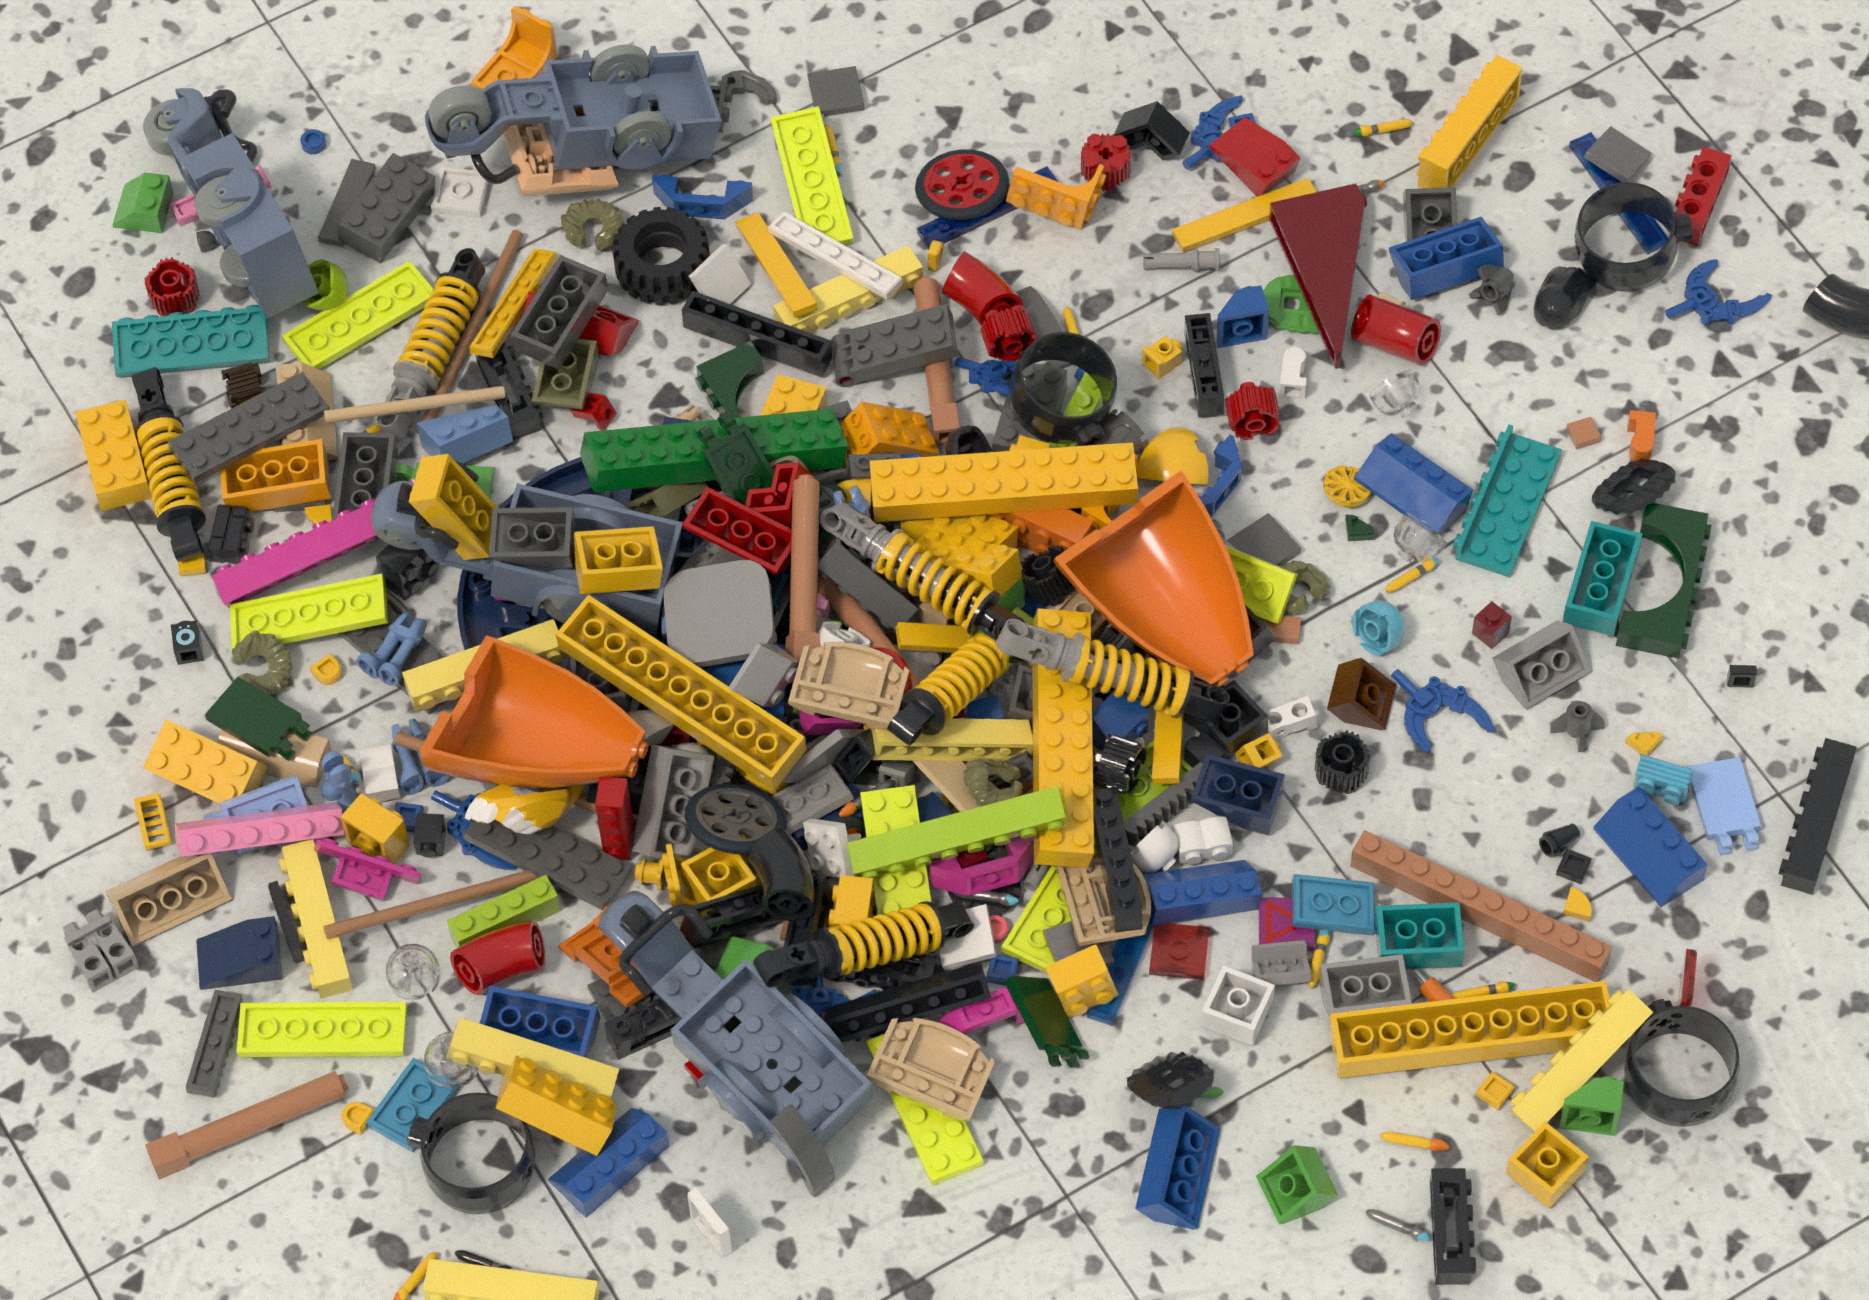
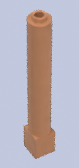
[913,277,960,445]
[785,475,820,661]
[817,572,921,689]
[145,1071,349,1179]

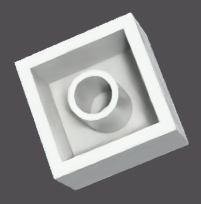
[1201,965,1275,1046]

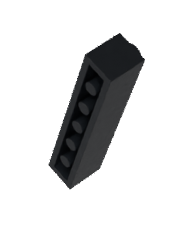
[681,291,833,377]
[1778,738,1857,895]
[1093,787,1142,933]
[821,961,991,1043]

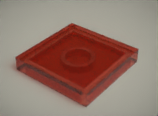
[1149,923,1209,980]
[1677,949,1697,1006]

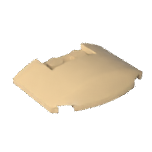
[788,642,909,729]
[1056,855,1151,946]
[866,1018,995,1121]

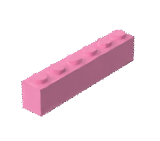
[175,802,344,857]

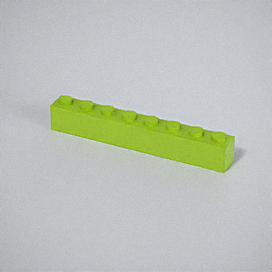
[847,786,1070,880]

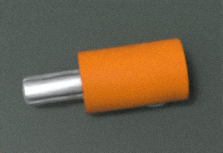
[1411,969,1455,1002]

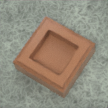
[1566,417,1601,449]

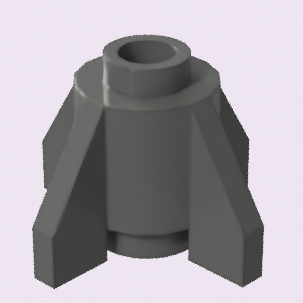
[1469,265,1516,315]
[1550,700,1605,752]

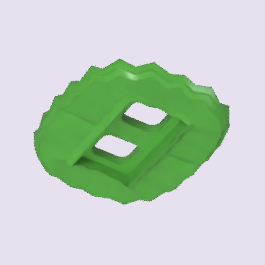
[1263,275,1318,334]

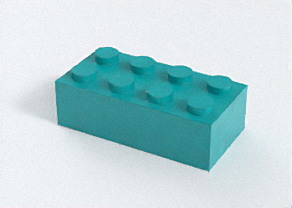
[1563,520,1643,636]

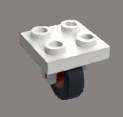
[803,816,866,878]

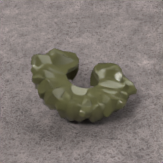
[561,199,624,251]
[1279,560,1331,614]
[232,631,293,696]
[963,757,1023,805]

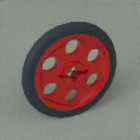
[915,149,1010,220]

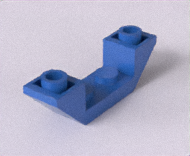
[652,175,753,220]
[1197,434,1242,517]

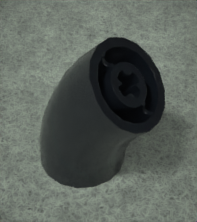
[1802,274,1869,338]
[748,829,815,922]

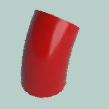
[941,251,1024,325]
[1351,294,1441,365]
[450,920,545,995]

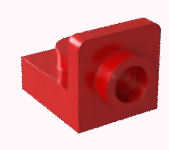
[570,393,616,430]

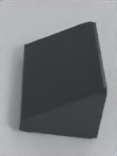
[835,728,875,783]

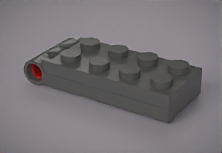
[831,304,958,387]

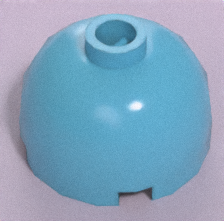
[1352,600,1405,655]

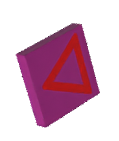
[1259,897,1314,951]

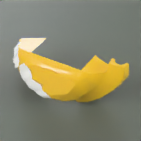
[465,784,585,835]

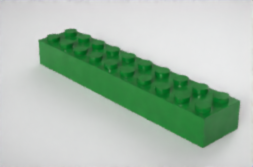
[580,408,848,492]

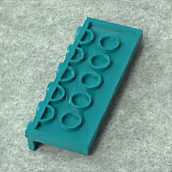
[112,305,270,377]
[1453,424,1562,578]

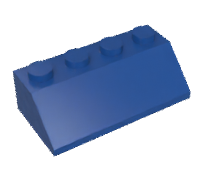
[1389,216,1504,300]
[1354,433,1473,537]
[1593,786,1708,907]
[1142,860,1262,925]
[479,986,601,1058]
[1135,1105,1221,1230]
[548,1108,669,1218]

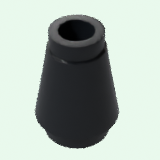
[1539,823,1580,857]

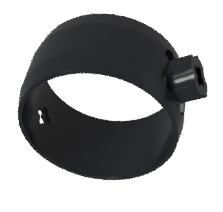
[1574,182,1692,291]
[1009,332,1117,446]
[1624,999,1740,1127]
[407,1093,535,1214]

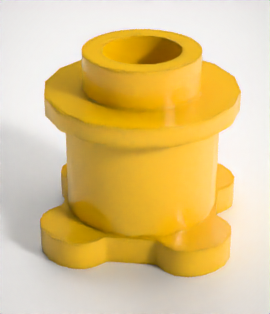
[635,858,665,890]

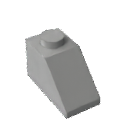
[879,760,916,788]

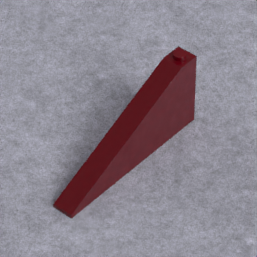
[1269,183,1367,369]

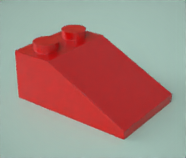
[1209,117,1301,197]

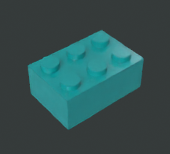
[1375,902,1464,969]

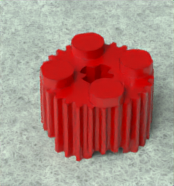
[1081,133,1131,192]
[144,257,200,316]
[980,305,1037,361]
[1225,382,1281,440]

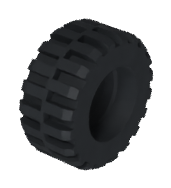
[612,207,710,305]

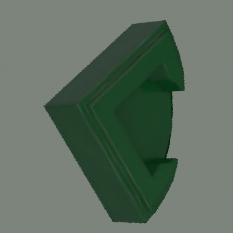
[1345,514,1374,541]

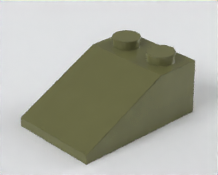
[531,339,599,409]

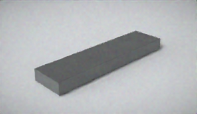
[318,159,376,247]

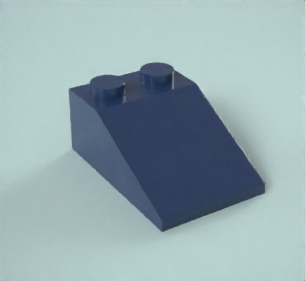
[1191,754,1285,836]
[196,916,282,990]

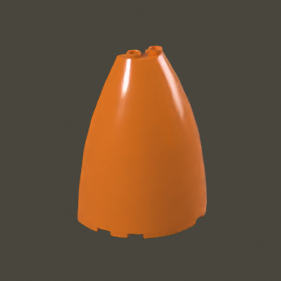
[1053,471,1254,687]
[420,635,648,788]

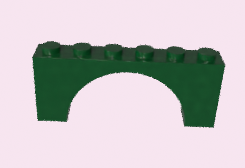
[695,341,764,418]
[1616,503,1712,659]

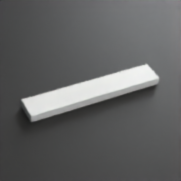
[768,211,903,300]

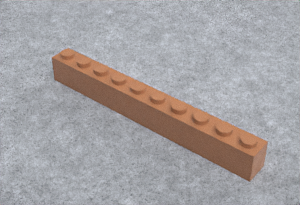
[1350,830,1612,982]

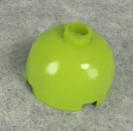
[302,259,348,311]

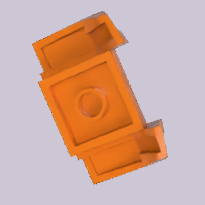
[558,904,653,1008]

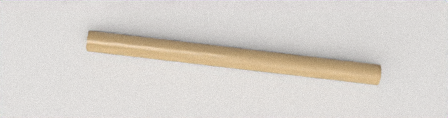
[324,386,505,424]

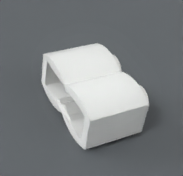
[355,743,400,802]
[1173,817,1233,865]

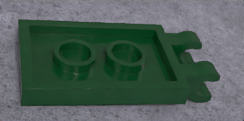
[696,412,774,505]
[205,676,312,761]
[1005,976,1089,1068]

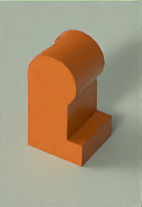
[1627,410,1656,461]

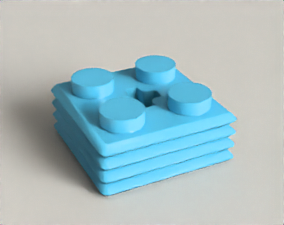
[1633,755,1693,805]

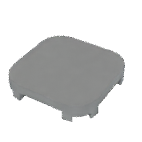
[663,560,777,668]

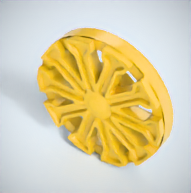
[1323,465,1371,507]

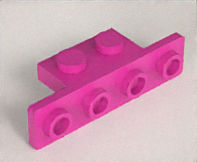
[314,838,421,901]

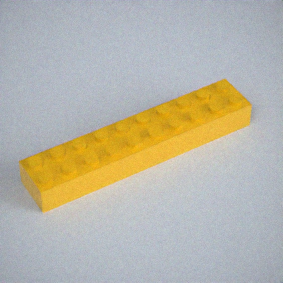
[870,442,1138,522]
[555,595,806,791]
[1032,608,1094,868]
[1329,981,1610,1078]

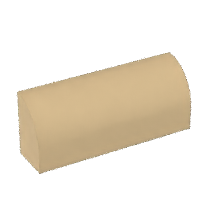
[217,729,332,788]

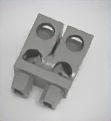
[63,909,139,993]

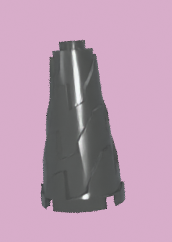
[1096,409,1149,455]

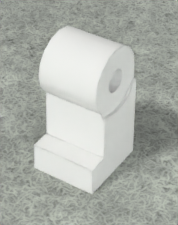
[1279,347,1307,399]
[1266,696,1318,739]

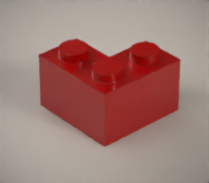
[745,462,815,526]

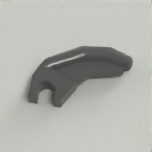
[722,70,777,104]

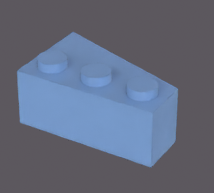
[416,405,513,463]

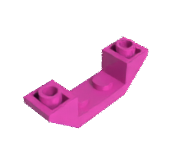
[929,837,1034,896]
[937,987,1024,1035]

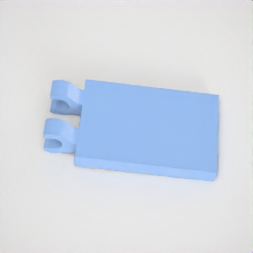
[1687,757,1761,855]
[203,775,307,854]

